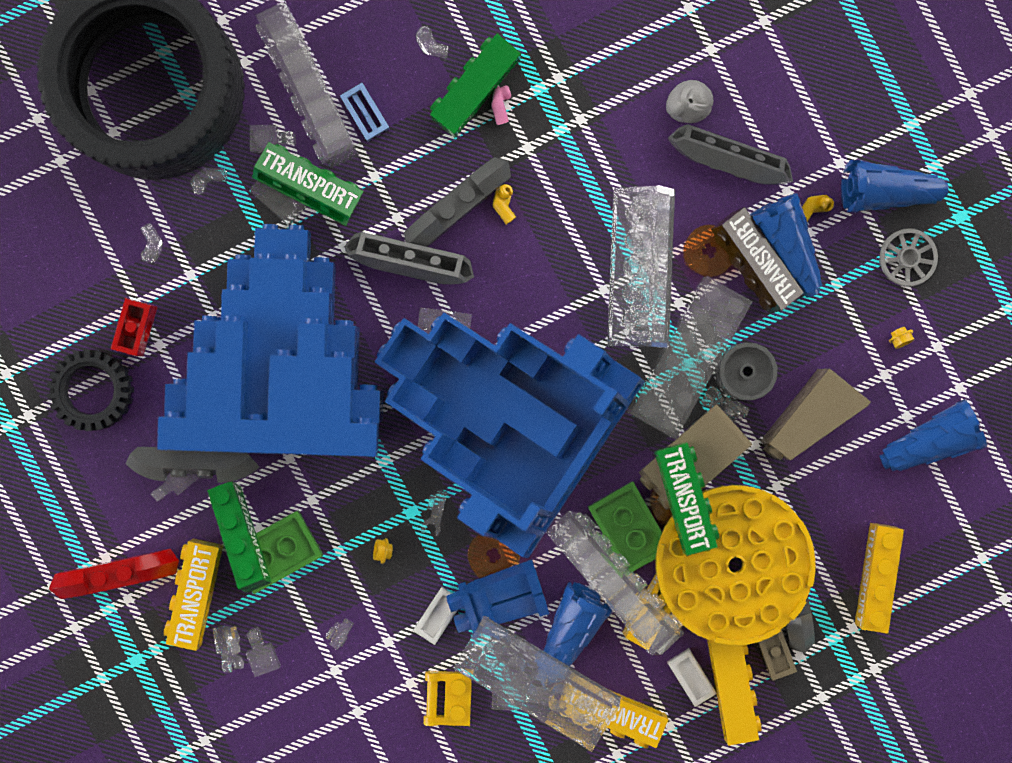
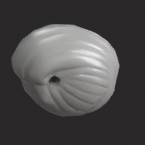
[666,80,713,123]

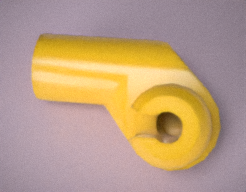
[493,184,516,225]
[802,195,834,222]

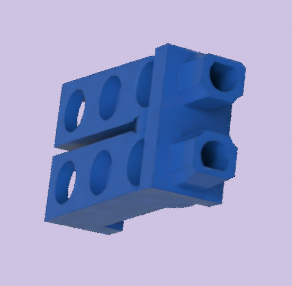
[446,559,550,636]

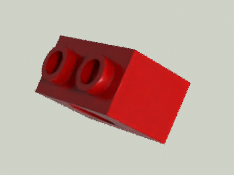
[111,298,158,357]

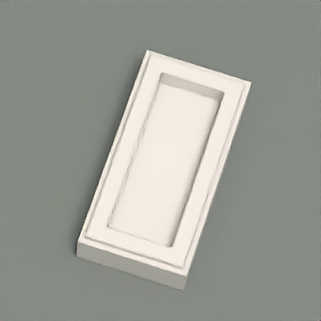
[413,587,457,645]
[667,648,717,707]

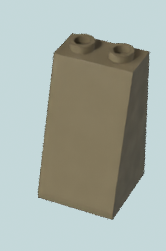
[760,369,871,460]
[638,404,752,510]

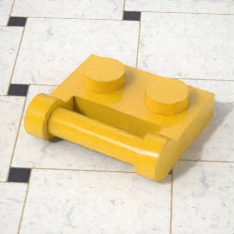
[423,671,472,726]

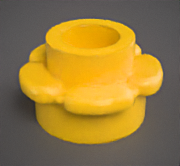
[889,327,915,349]
[373,538,393,564]

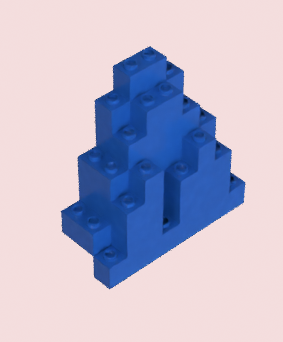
[157,224,384,457]
[375,312,645,558]

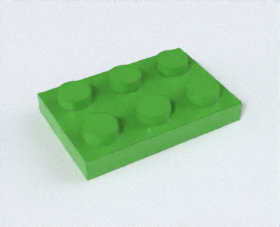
[587,481,662,575]
[252,510,323,594]

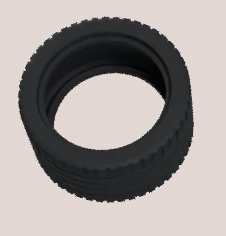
[37,0,245,180]

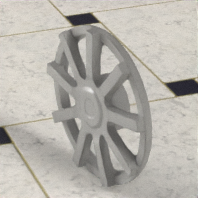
[879,228,938,287]

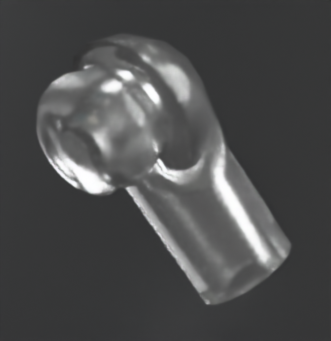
[416,26,449,59]
[190,168,227,194]
[140,223,163,263]

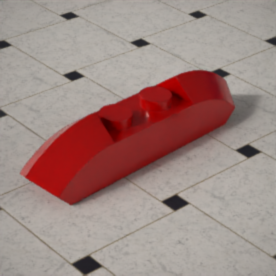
[49,548,179,599]

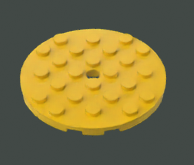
[655,485,816,645]

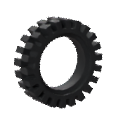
[47,350,134,431]

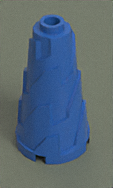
[841,160,949,213]
[750,193,822,298]
[879,399,988,472]
[536,582,614,684]

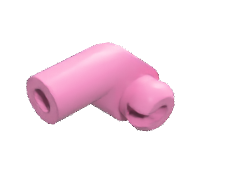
[491,85,511,125]

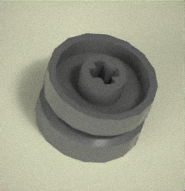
[715,343,778,400]

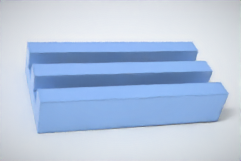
[340,83,390,142]

